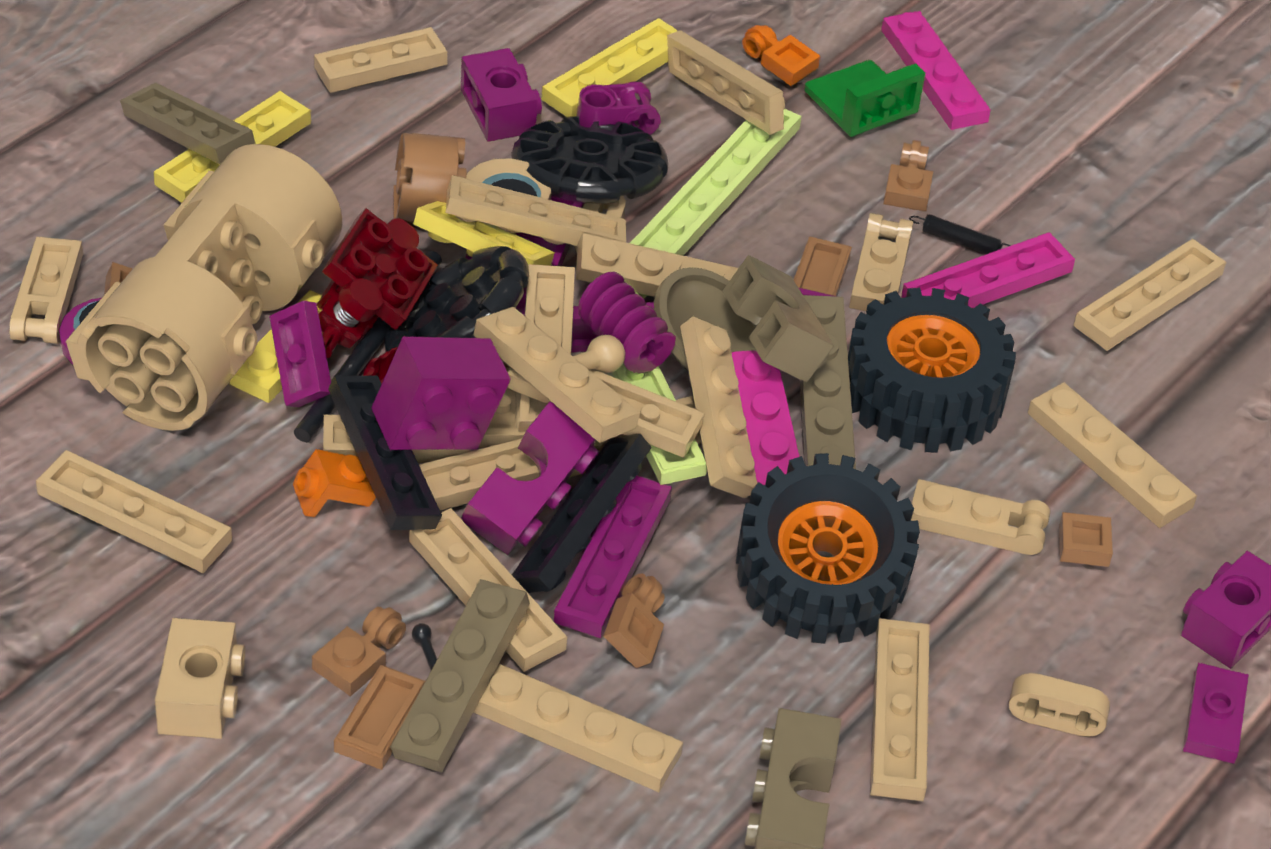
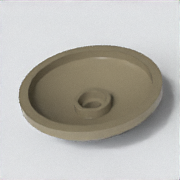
[654,267,757,371]

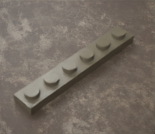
[800,295,856,530]

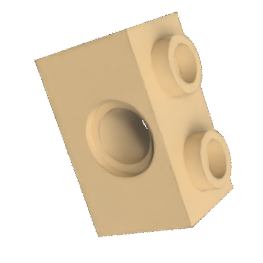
[155,618,245,739]

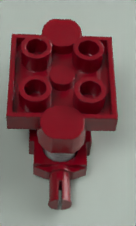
[317,208,438,359]

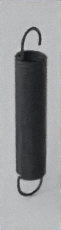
[909,214,1011,254]

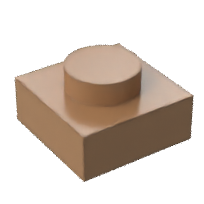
[1059,512,1113,567]

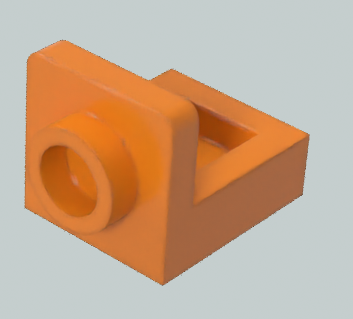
[293,449,376,517]

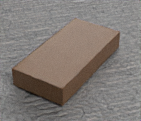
[794,237,852,296]
[334,665,425,770]

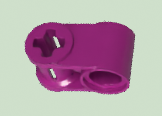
[576,82,661,135]

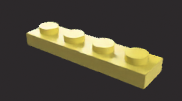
[541,18,678,117]
[154,91,311,203]

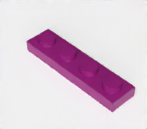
[554,476,672,638]

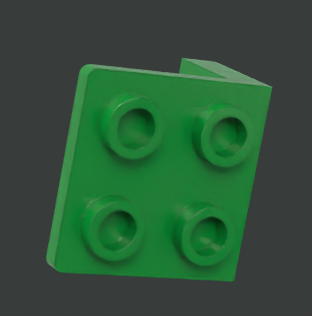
[804,60,926,137]

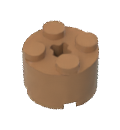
[393,133,467,223]

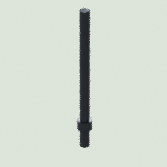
[294,251,442,442]

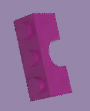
[461,401,600,555]

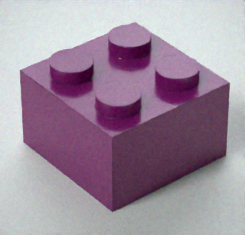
[372,337,511,450]

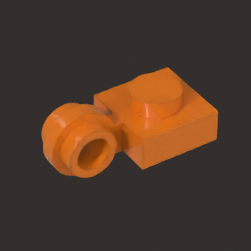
[742,25,821,86]

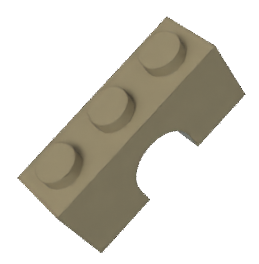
[723,255,834,382]
[745,708,842,849]

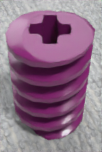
[578,271,676,373]

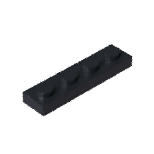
[328,375,442,530]
[512,434,652,593]

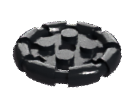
[511,116,669,203]
[385,246,529,352]

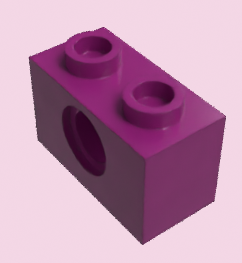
[461,48,542,142]
[1181,550,1271,669]

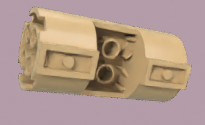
[66,144,342,431]

